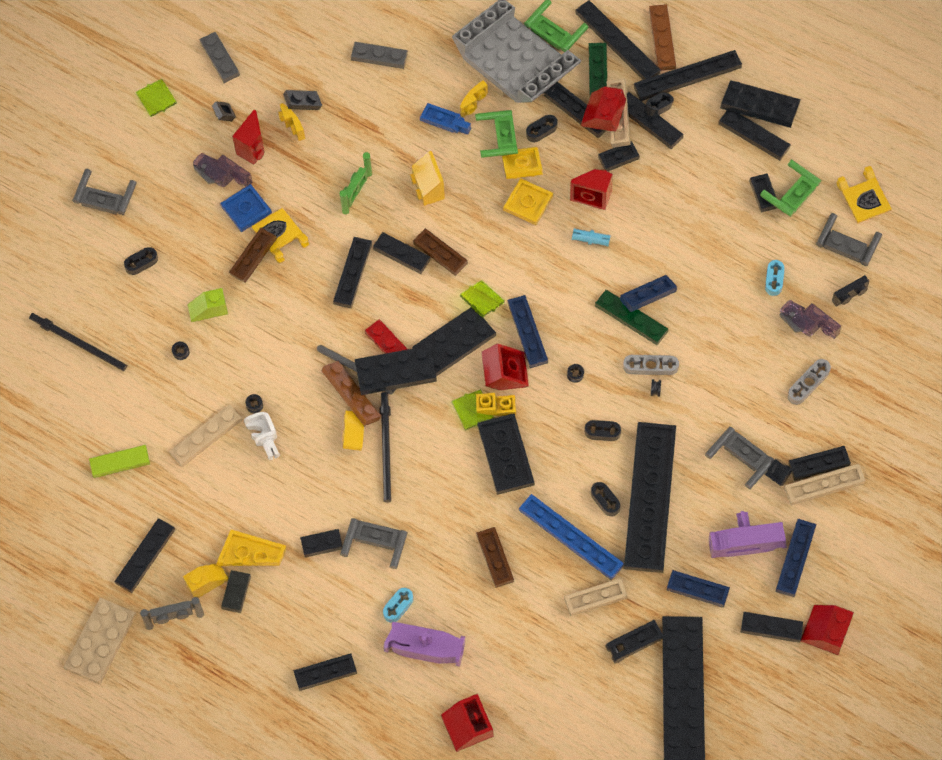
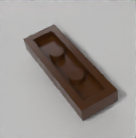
[229,227,277,283]
[413,228,468,276]
[476,527,514,588]

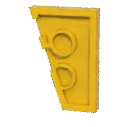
[217,529,286,566]

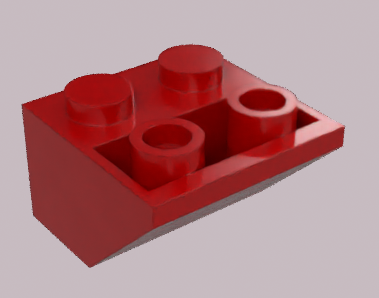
[441,693,494,752]

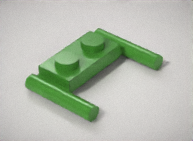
[524,0,589,52]
[475,110,518,158]
[339,152,372,215]
[760,159,822,217]

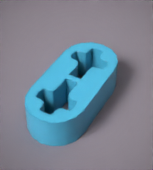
[765,260,785,296]
[383,588,413,623]

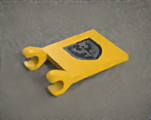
[836,166,892,223]
[252,208,310,264]

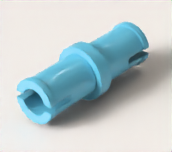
[572,228,611,247]

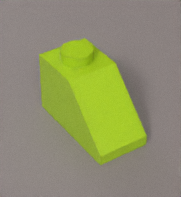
[187,288,228,322]

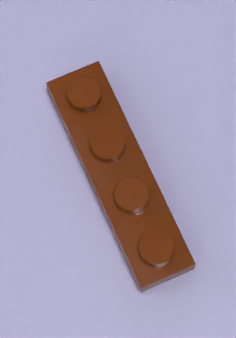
[649,4,676,71]
[321,361,381,426]

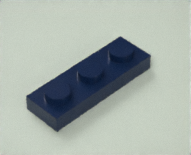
[620,275,677,312]
[667,570,730,608]

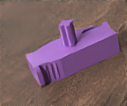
[709,511,787,558]
[384,622,465,667]

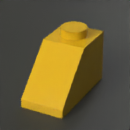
[183,563,229,598]

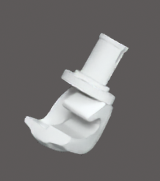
[244,412,280,460]

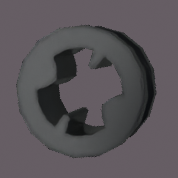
[171,341,190,360]
[567,364,585,383]
[650,379,661,397]
[245,394,263,414]

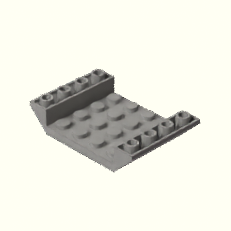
[452,0,581,103]

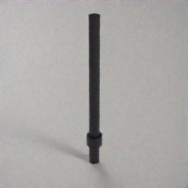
[29,313,128,372]
[379,392,391,503]

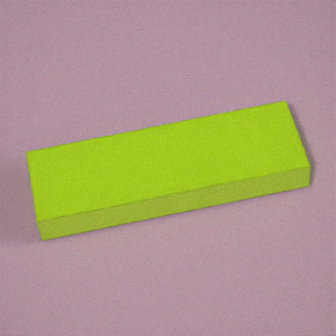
[89,445,150,478]

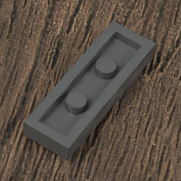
[199,32,240,83]
[351,42,408,69]

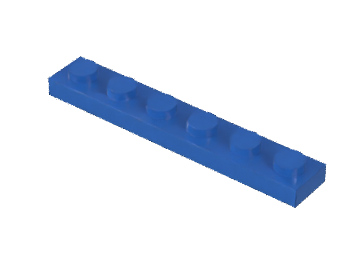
[519,494,624,580]

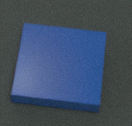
[220,184,272,232]

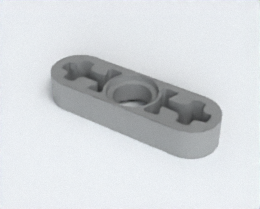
[623,355,679,375]
[788,359,831,405]

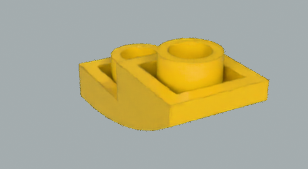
[460,80,488,118]
[278,103,305,141]
[476,393,516,416]
[342,410,364,451]

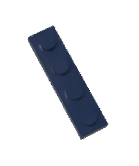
[507,295,548,368]
[775,519,817,598]

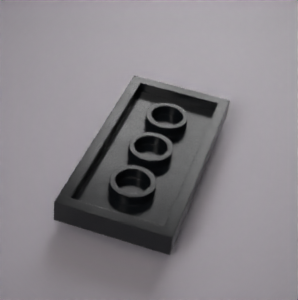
[720,80,801,128]
[412,306,496,376]
[355,346,437,395]
[477,414,535,495]

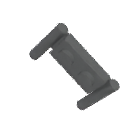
[72,169,137,215]
[816,213,882,266]
[705,426,774,490]
[340,518,408,569]
[140,597,204,630]

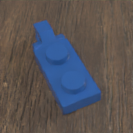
[420,103,471,135]

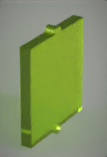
[136,79,177,117]
[460,280,505,317]
[452,389,494,430]

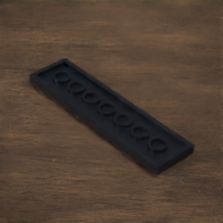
[624,422,676,573]
[662,616,705,760]

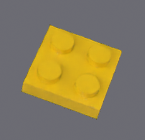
[501,147,543,179]
[503,178,553,225]

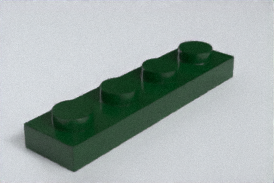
[588,43,607,99]
[595,290,668,346]

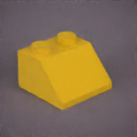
[409,151,445,206]

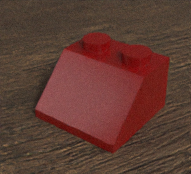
[581,87,626,132]
[232,110,265,165]
[570,169,613,210]
[481,343,529,390]
[801,605,854,655]

